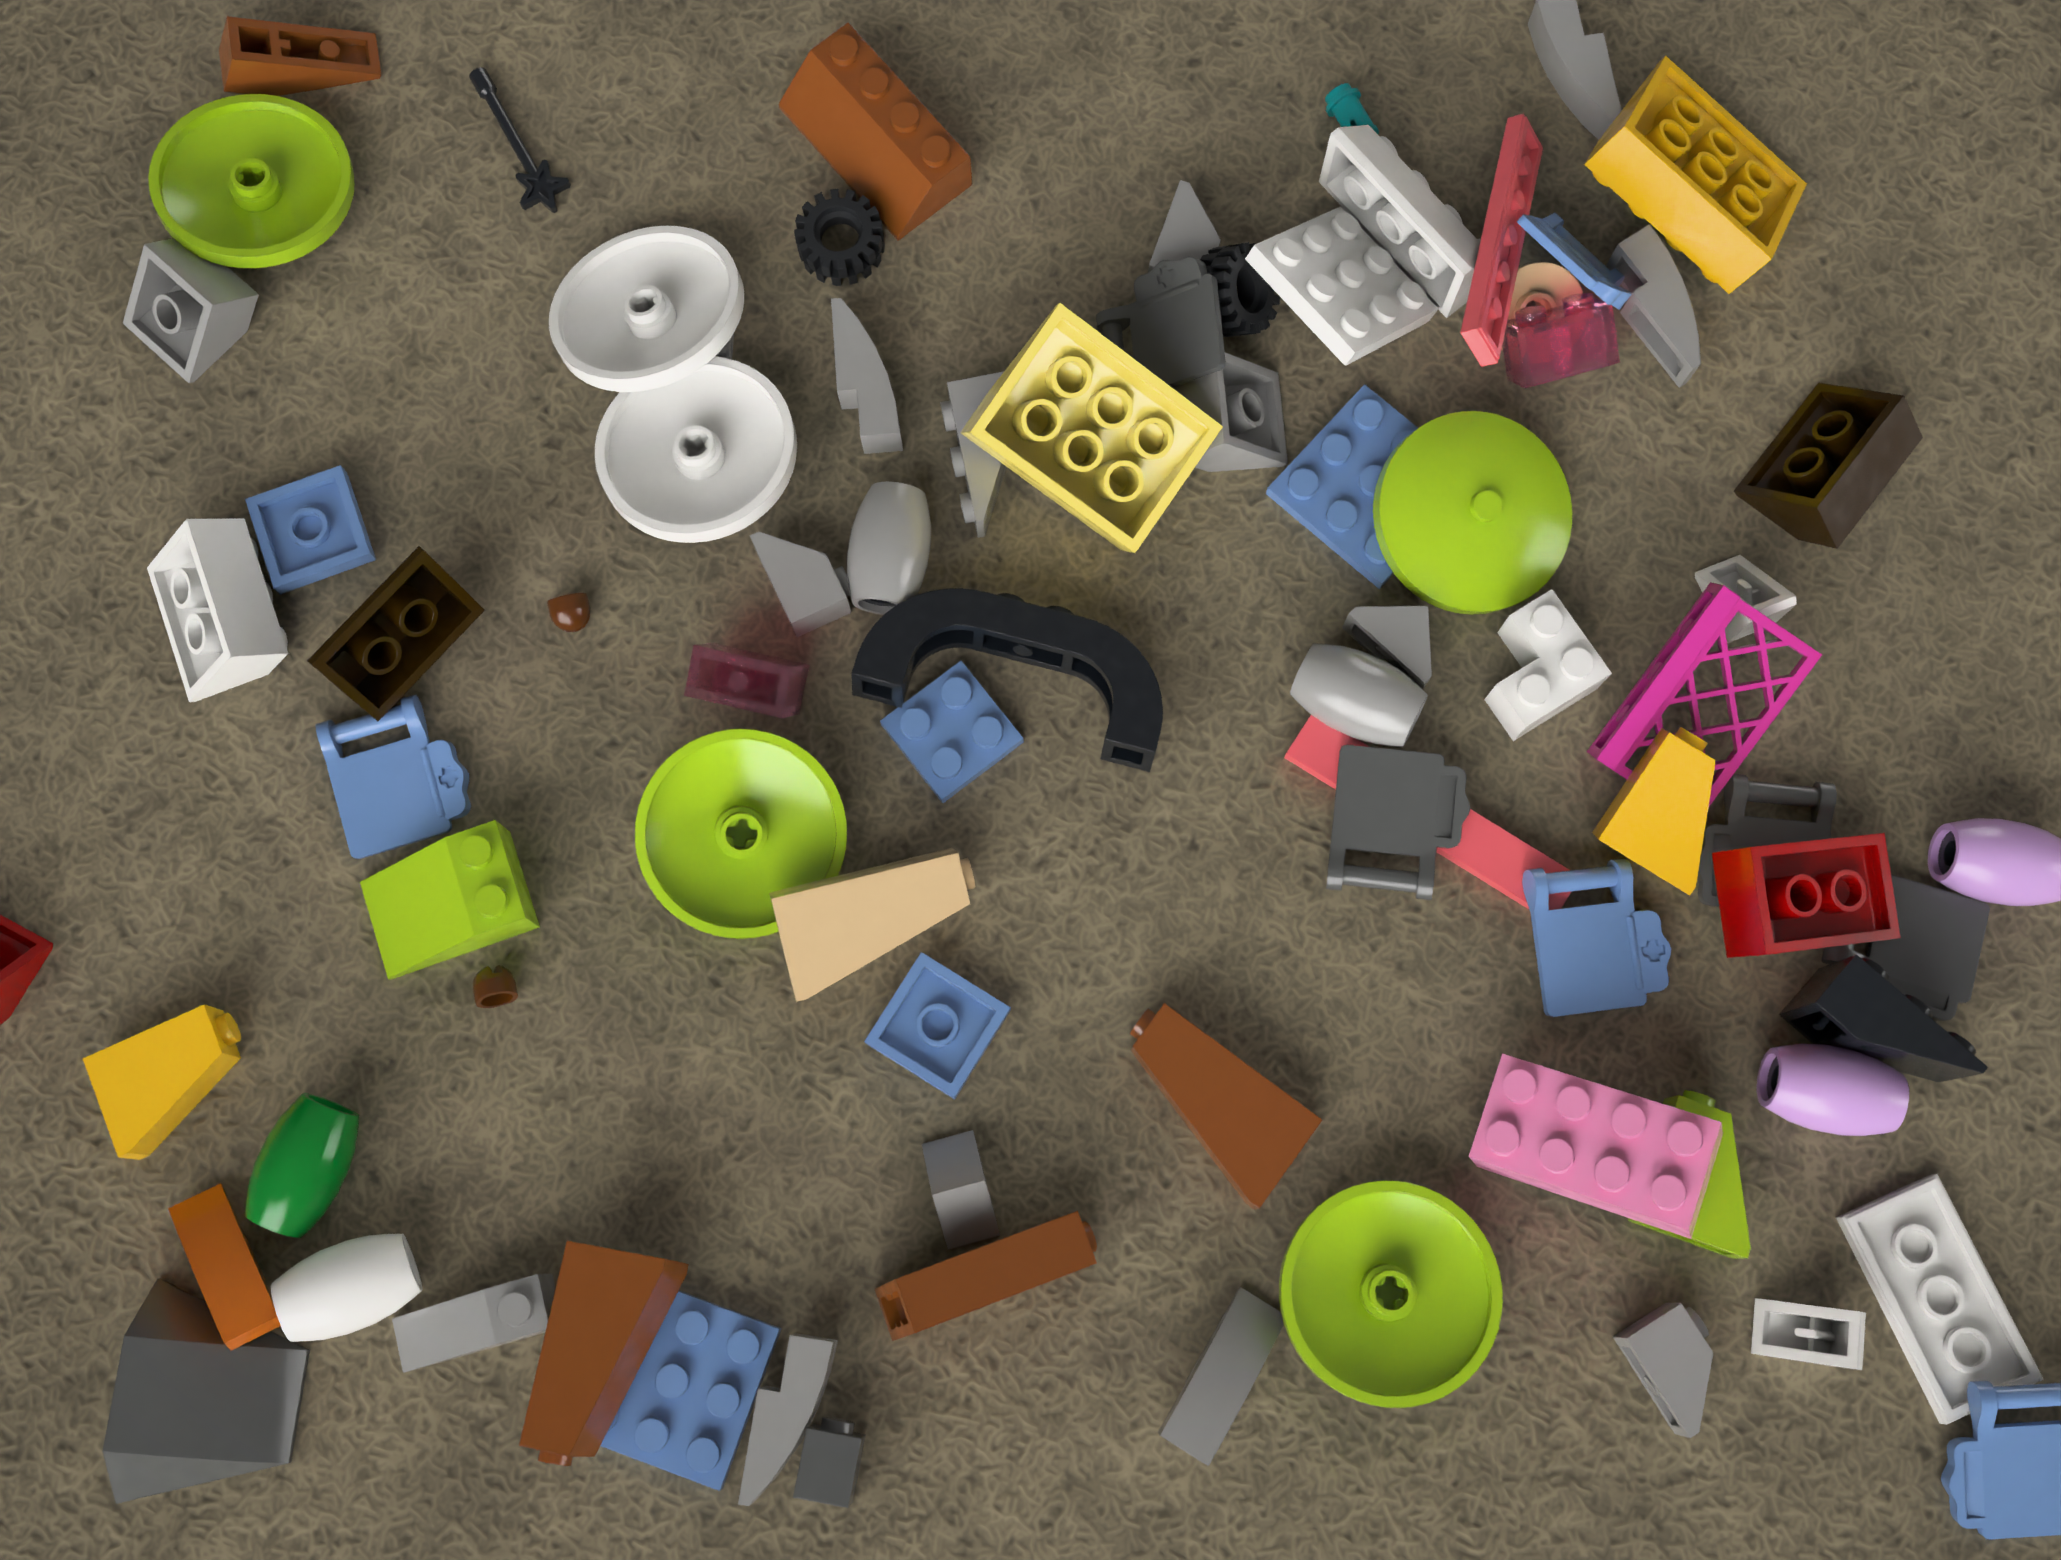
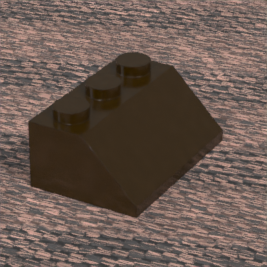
[1734,383,1923,549]
[307,546,485,722]

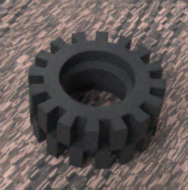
[794,189,885,286]
[1200,242,1280,337]

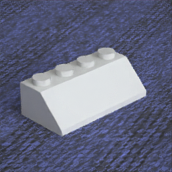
[1319,125,1481,318]

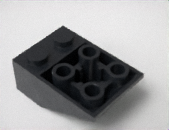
[1779,954,1988,1082]

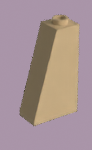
[770,848,975,1002]

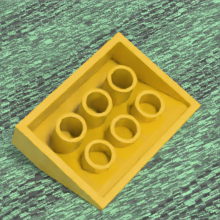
[1584,55,1807,294]

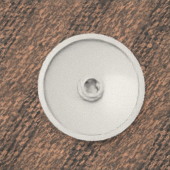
[549,226,744,392]
[595,356,797,543]

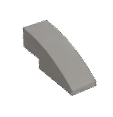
[1528,0,1622,140]
[1606,224,1701,388]
[831,298,903,454]
[1158,1287,1284,1466]
[738,1333,838,1506]

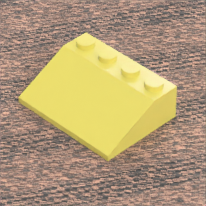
[960,303,1223,553]

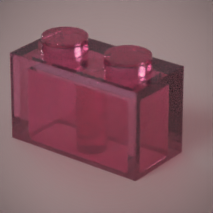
[1502,293,1620,388]
[684,643,809,718]

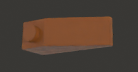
[219,16,381,96]

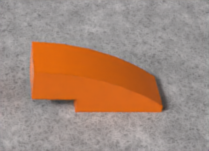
[168,1183,281,1351]

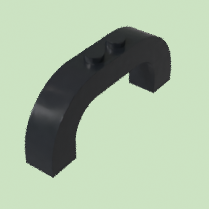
[851,588,1163,772]

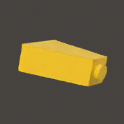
[1592,727,1716,896]
[82,1005,241,1160]

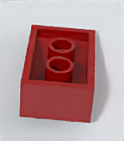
[1712,833,1901,958]

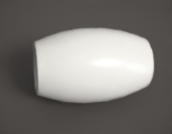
[271,1234,422,1342]

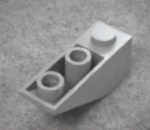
[940,371,1006,538]

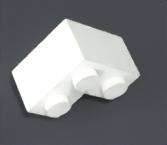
[1484,589,1612,741]

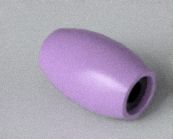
[1928,818,2061,906]
[1757,1044,1909,1136]

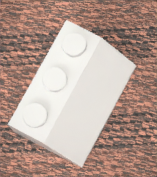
[147,519,288,702]

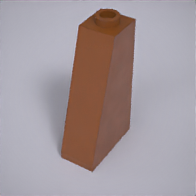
[1129,1003,1322,1210]
[875,1211,1097,1341]
[519,1241,689,1466]

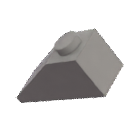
[392,1274,556,1373]

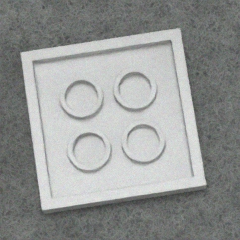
[1245,206,1439,366]

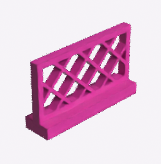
[1587,582,1822,808]

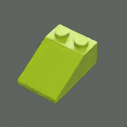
[360,820,540,980]

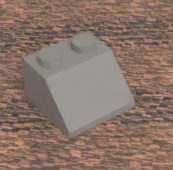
[123,238,259,383]
[1173,352,1288,472]

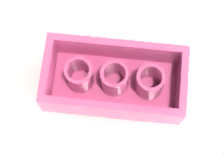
[1469,1054,1723,1239]

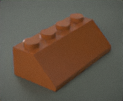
[778,23,972,241]

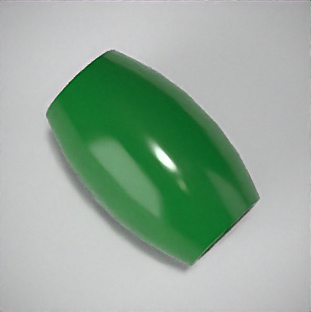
[245,1093,360,1238]

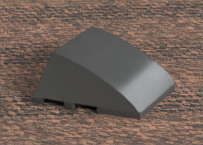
[102,1278,310,1504]

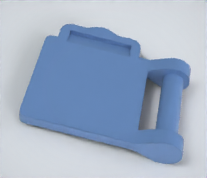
[1517,213,1632,310]
[315,695,471,859]
[1522,858,1671,1017]
[1941,1381,2061,1539]

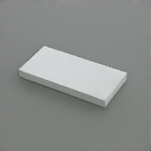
[1836,1174,2044,1425]

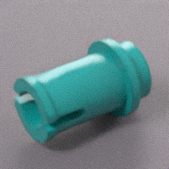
[1325,83,1379,134]

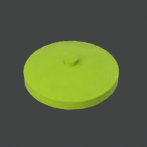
[148,94,355,268]
[1373,411,1572,615]
[635,728,847,939]
[1279,1180,1503,1408]

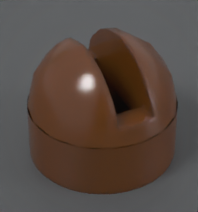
[547,593,590,632]
[473,965,518,1008]

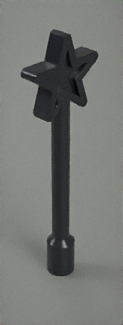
[469,67,571,213]

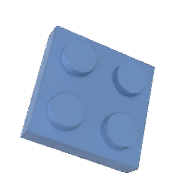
[245,465,376,594]
[880,661,1024,803]
[864,952,1011,1100]

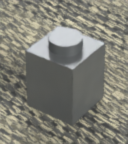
[793,1417,866,1508]

